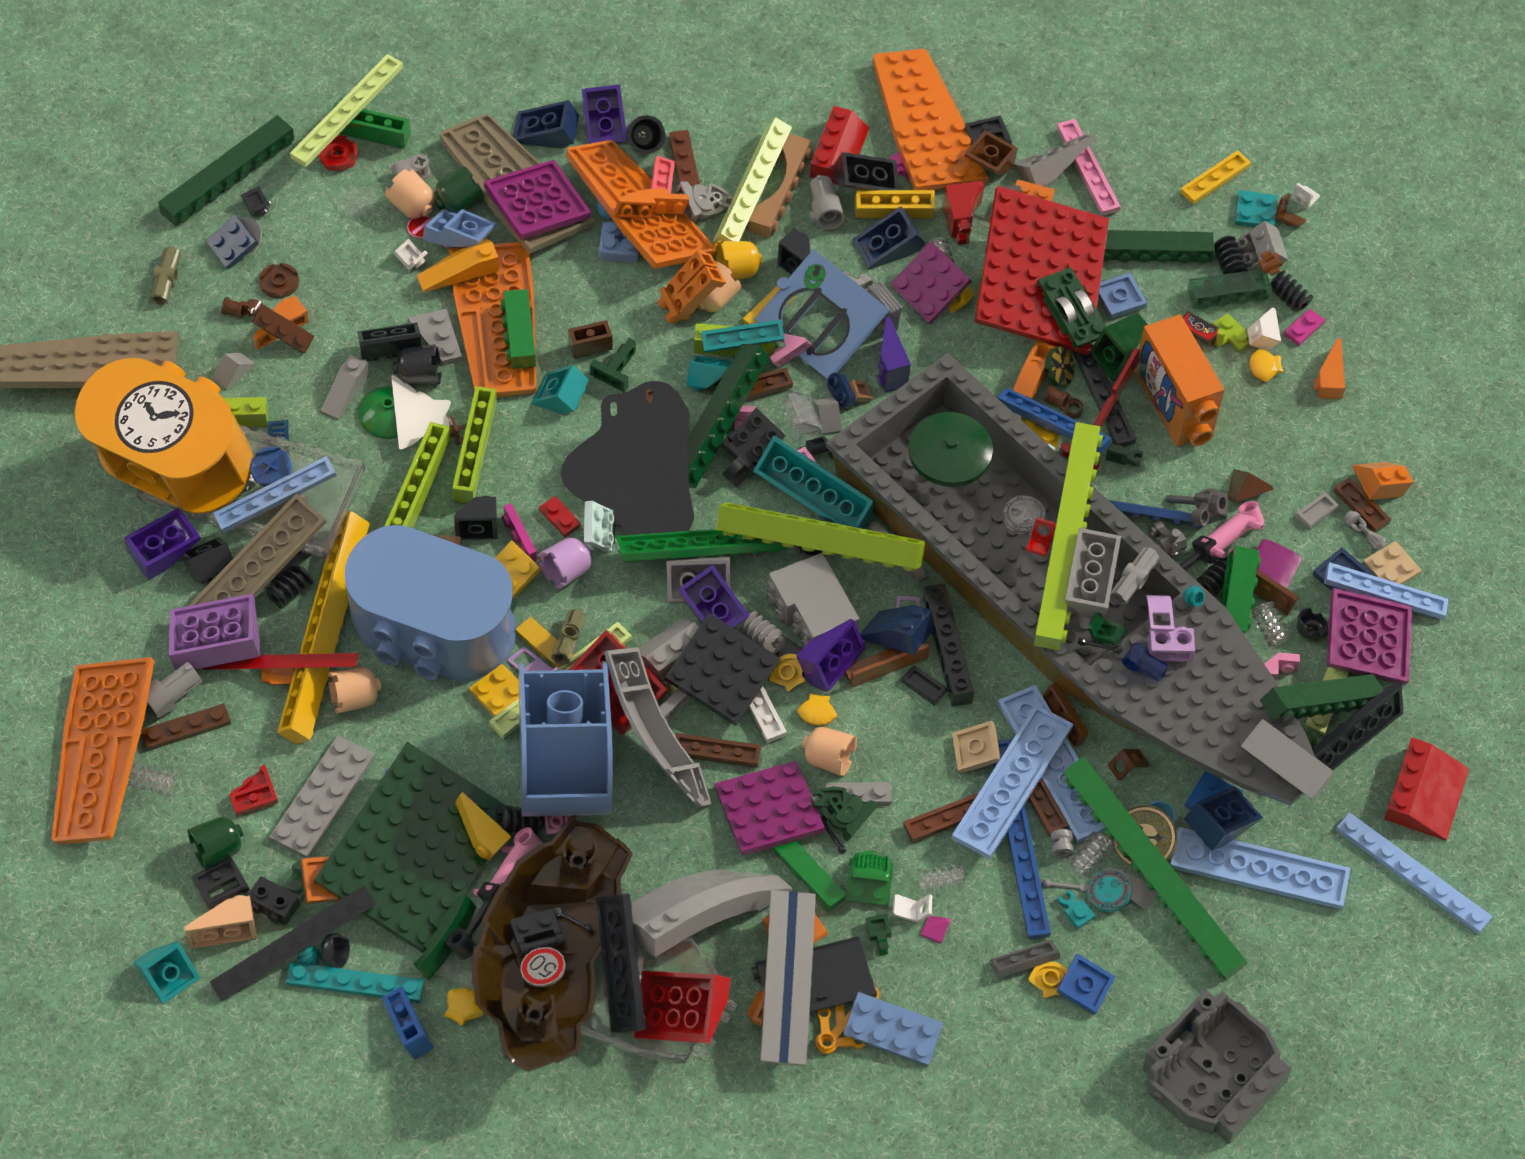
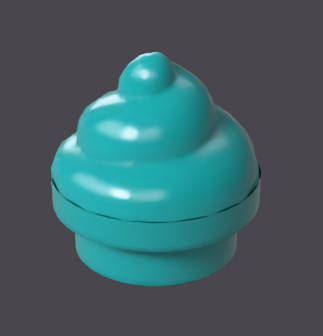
[1183,585,1205,607]
[297,944,319,965]

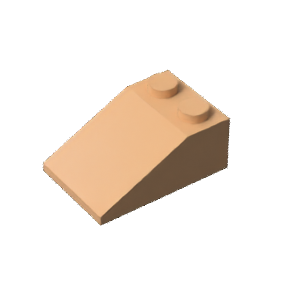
[185,895,257,949]

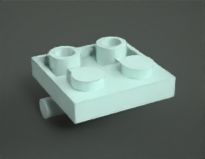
[584,501,614,551]

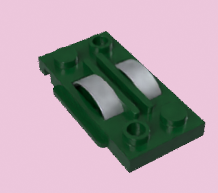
[1036,267,1106,349]

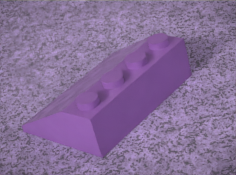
[169,594,260,670]

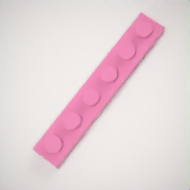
[1057,119,1121,216]

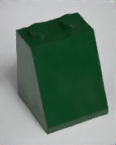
[1090,312,1148,382]

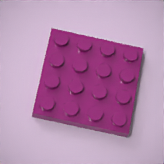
[484,159,591,240]
[1327,588,1412,685]
[714,760,825,856]

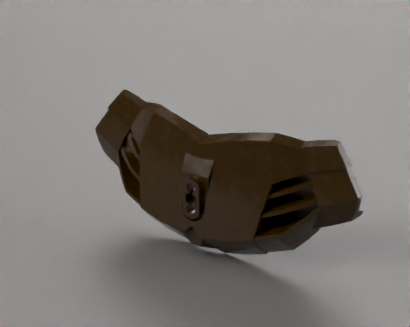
[472,815,633,1072]

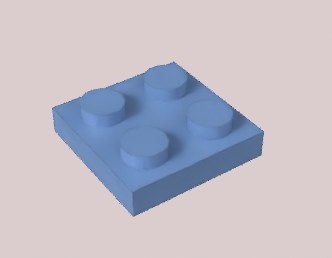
[1098,273,1147,319]

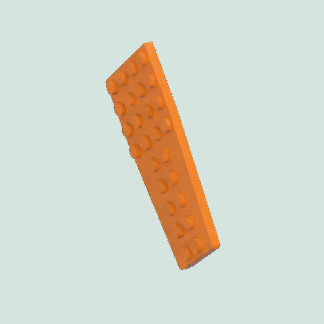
[872,49,989,190]
[565,140,717,269]
[448,242,537,397]
[52,657,154,845]

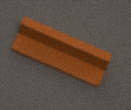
[845,643,930,687]

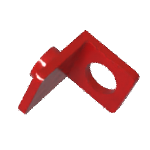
[1026,518,1056,557]

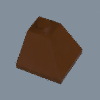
[964,130,1018,175]

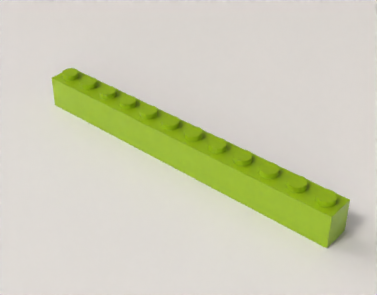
[1034,422,1103,651]

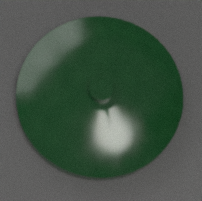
[909,412,993,487]

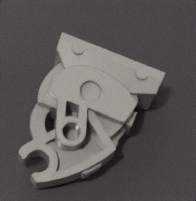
[675,181,733,223]

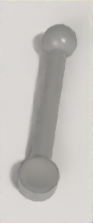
[1043,879,1088,892]

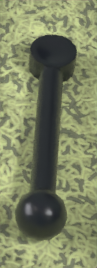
[1078,638,1123,654]
[821,817,847,854]
[554,908,593,933]

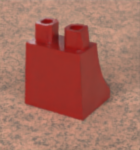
[942,181,984,245]

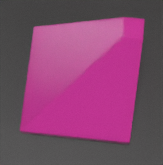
[921,916,950,943]

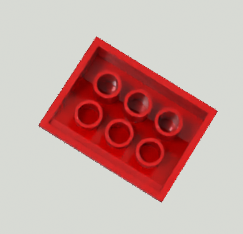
[568,630,671,736]
[1384,737,1469,841]
[634,970,731,1044]

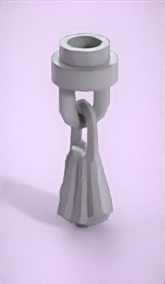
[1344,510,1386,549]

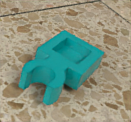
[1058,890,1096,930]

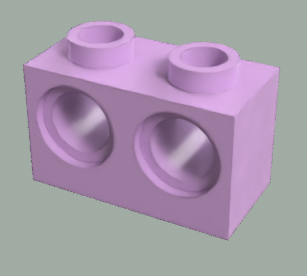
[1148,627,1195,662]

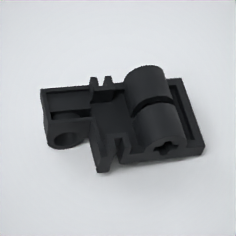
[721,408,786,488]

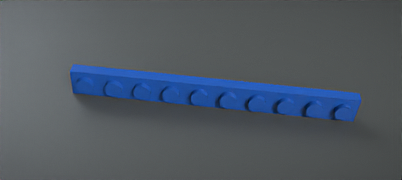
[993,739,1051,939]

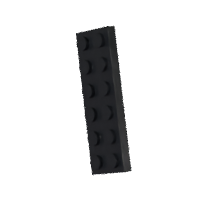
[1311,681,1403,770]
[595,893,646,1033]

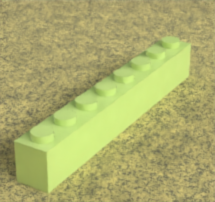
[712,117,792,245]

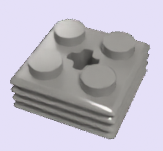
[868,281,902,333]

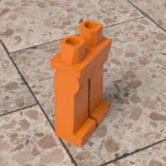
[657,250,726,324]

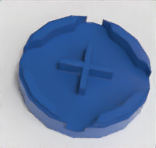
[250,447,292,487]

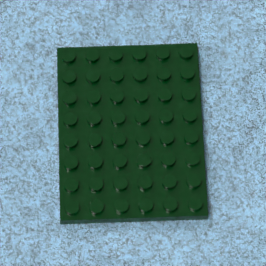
[313,742,505,953]

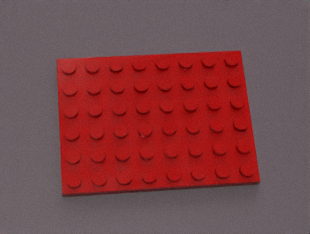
[974,186,1109,355]

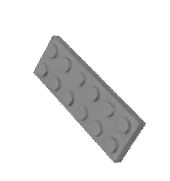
[269,735,376,858]

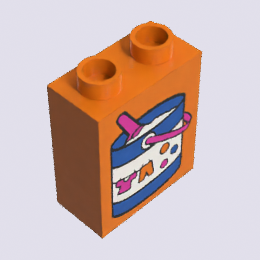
[1134,314,1225,447]

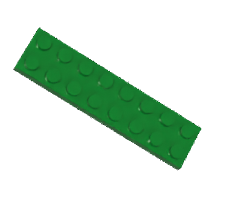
[615,529,788,563]

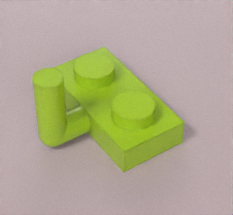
[1213,313,1250,353]

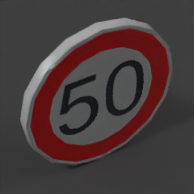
[520,947,566,987]

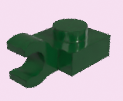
[1105,444,1143,467]
[865,914,892,956]

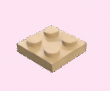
[1362,541,1422,585]
[952,720,1000,774]

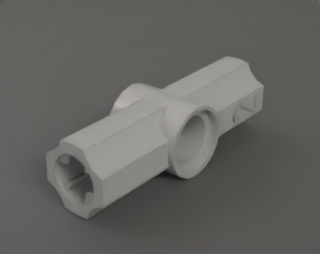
[1110,547,1160,605]

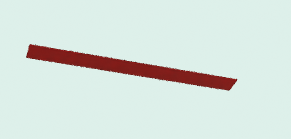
[203,653,359,670]

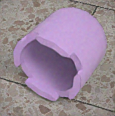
[538,538,591,589]

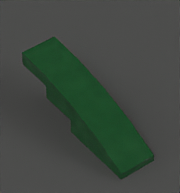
[413,893,477,981]

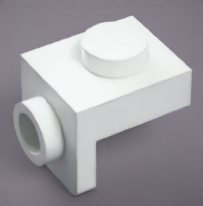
[393,239,428,270]

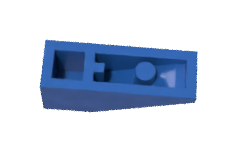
[382,986,434,1059]

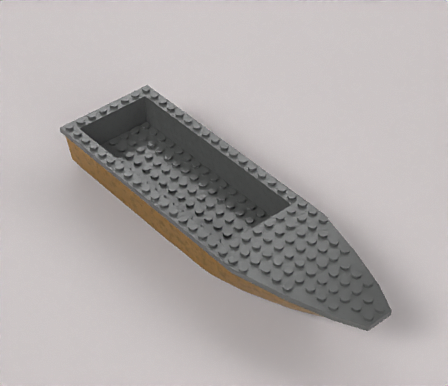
[826,353,1315,806]

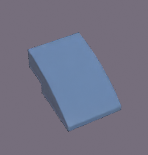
[423,209,497,247]

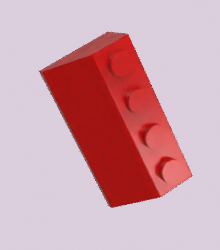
[810,106,869,186]

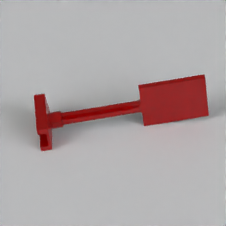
[1059,348,1139,470]

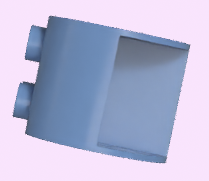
[344,525,516,681]
[519,661,613,817]

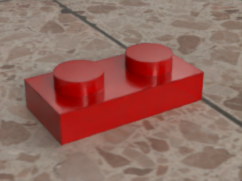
[539,496,581,538]

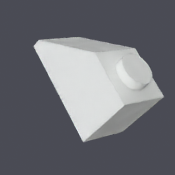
[1247,308,1281,351]

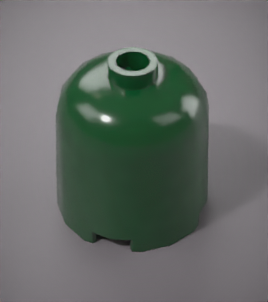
[434,166,484,214]
[187,816,244,869]

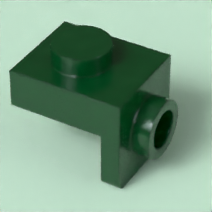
[1088,613,1125,646]

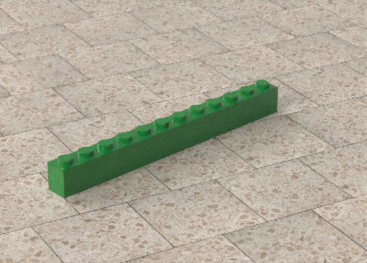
[1063,756,1248,980]

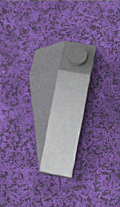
[1014,134,1096,187]

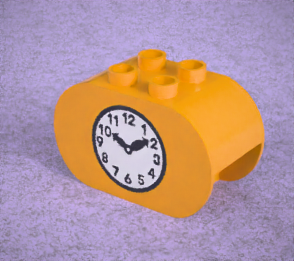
[75,358,253,514]

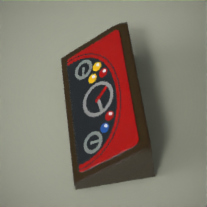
[1183,311,1220,347]

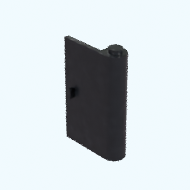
[751,936,877,1013]

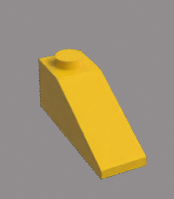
[455,792,511,861]

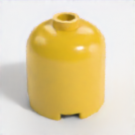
[713,241,762,280]

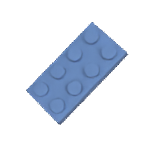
[843,992,943,1066]

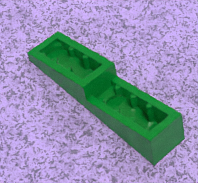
[772,841,847,912]

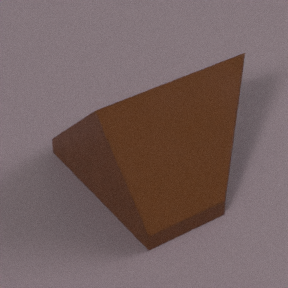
[1228,469,1273,502]

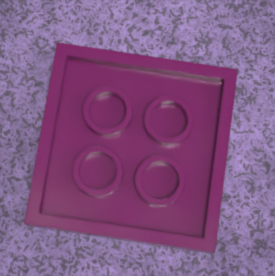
[890,241,972,324]

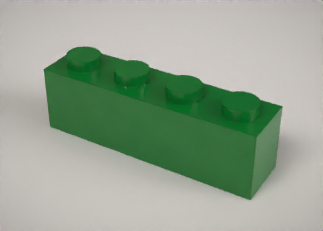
[332,103,411,148]
[500,289,536,369]
[1221,546,1261,634]

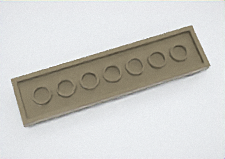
[188,494,327,606]

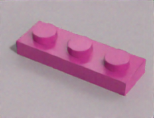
[502,503,537,562]

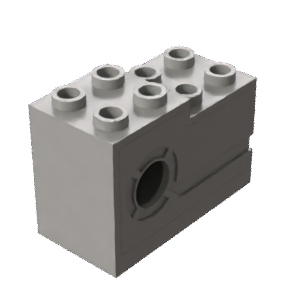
[766,553,860,648]

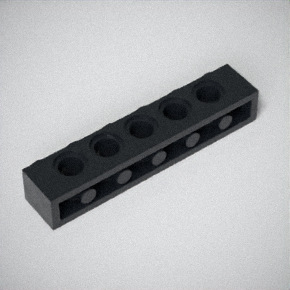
[923,583,974,707]

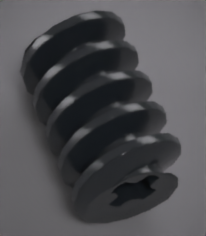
[1214,235,1248,280]
[1269,270,1314,312]
[1196,555,1228,597]
[266,565,314,609]
[495,804,545,835]

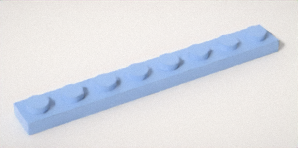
[1336,812,1493,934]

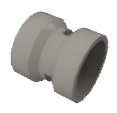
[1051,829,1074,858]

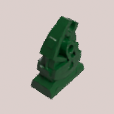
[812,786,878,841]

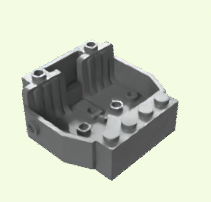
[1143,989,1292,1144]

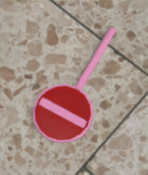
[407,216,452,250]

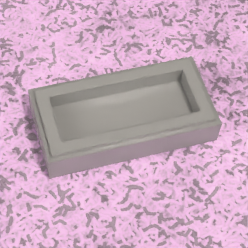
[1295,492,1339,530]

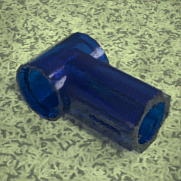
[1122,643,1169,682]

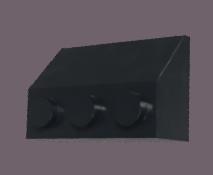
[833,152,899,190]
[357,322,422,361]

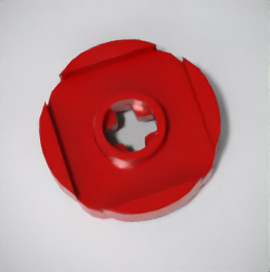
[319,135,358,171]

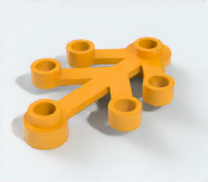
[815,987,879,1054]

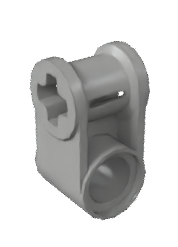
[391,154,431,180]

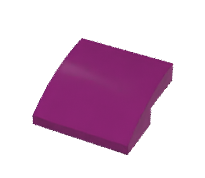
[1257,539,1303,588]

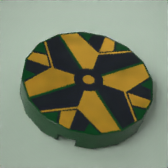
[1045,346,1075,387]

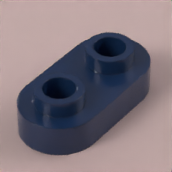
[827,373,855,409]

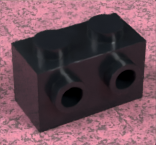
[247,876,300,925]

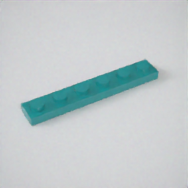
[286,962,424,1003]

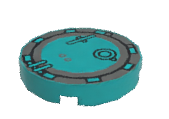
[1087,869,1132,913]

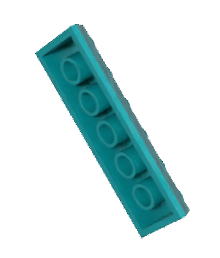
[753,436,875,529]

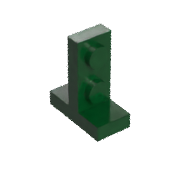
[590,338,636,393]

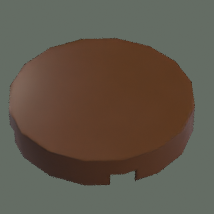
[259,263,299,298]

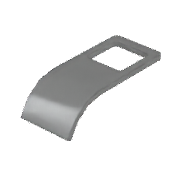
[1104,866,1156,911]

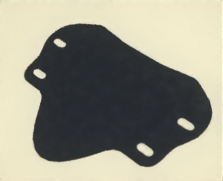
[560,381,694,544]

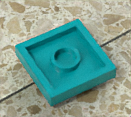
[1235,190,1277,227]

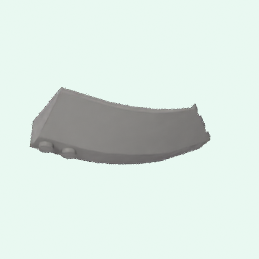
[604,647,712,807]
[632,870,792,958]

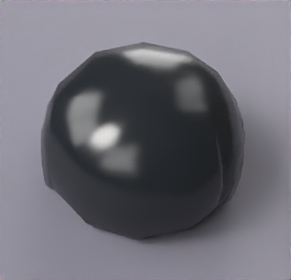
[1296,607,1328,640]
[319,933,350,968]

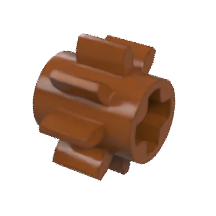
[1258,250,1283,276]

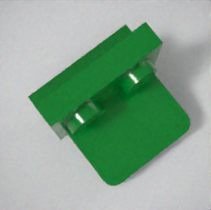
[845,850,894,906]

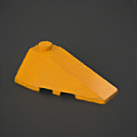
[417,239,499,293]

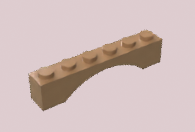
[748,133,813,238]

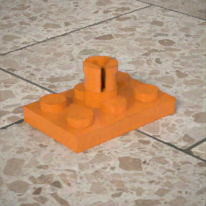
[301,856,340,904]

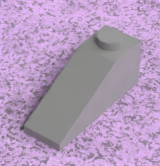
[321,355,369,420]

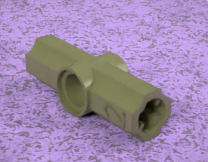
[150,246,181,305]
[551,609,586,666]

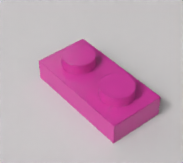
[1284,308,1325,346]

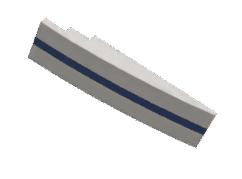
[760,890,816,1066]

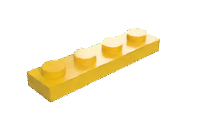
[1180,150,1251,205]

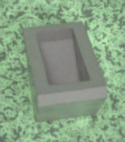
[212,353,255,390]
[813,397,842,435]

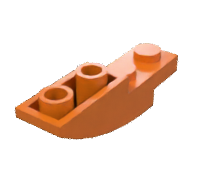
[613,188,690,218]
[1013,341,1058,399]

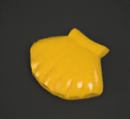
[1250,349,1284,382]
[769,654,805,692]
[797,693,837,726]
[1029,962,1068,998]
[444,988,484,1026]

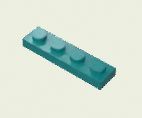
[701,319,784,353]

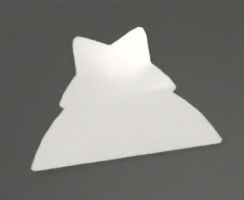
[391,375,451,449]

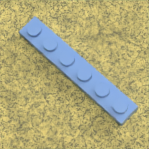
[213,456,337,533]
[1324,562,1448,620]

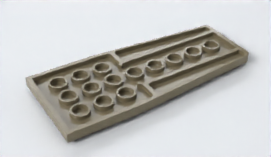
[439,113,595,254]
[0,331,179,388]

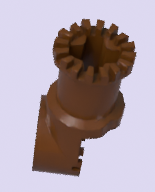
[221,297,264,319]
[1043,385,1083,419]

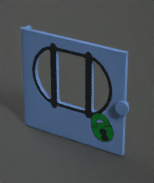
[754,249,890,380]

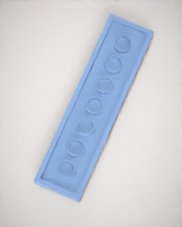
[997,685,1106,843]
[951,704,1073,860]
[1170,827,1350,910]

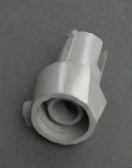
[809,175,845,230]
[147,662,202,718]

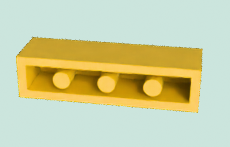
[854,190,935,218]

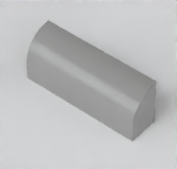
[1241,719,1334,799]

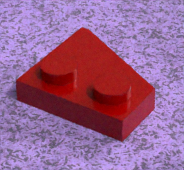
[229,764,278,817]

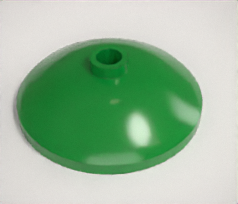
[358,386,398,439]

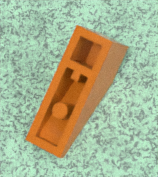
[253,295,309,350]
[1314,338,1345,399]

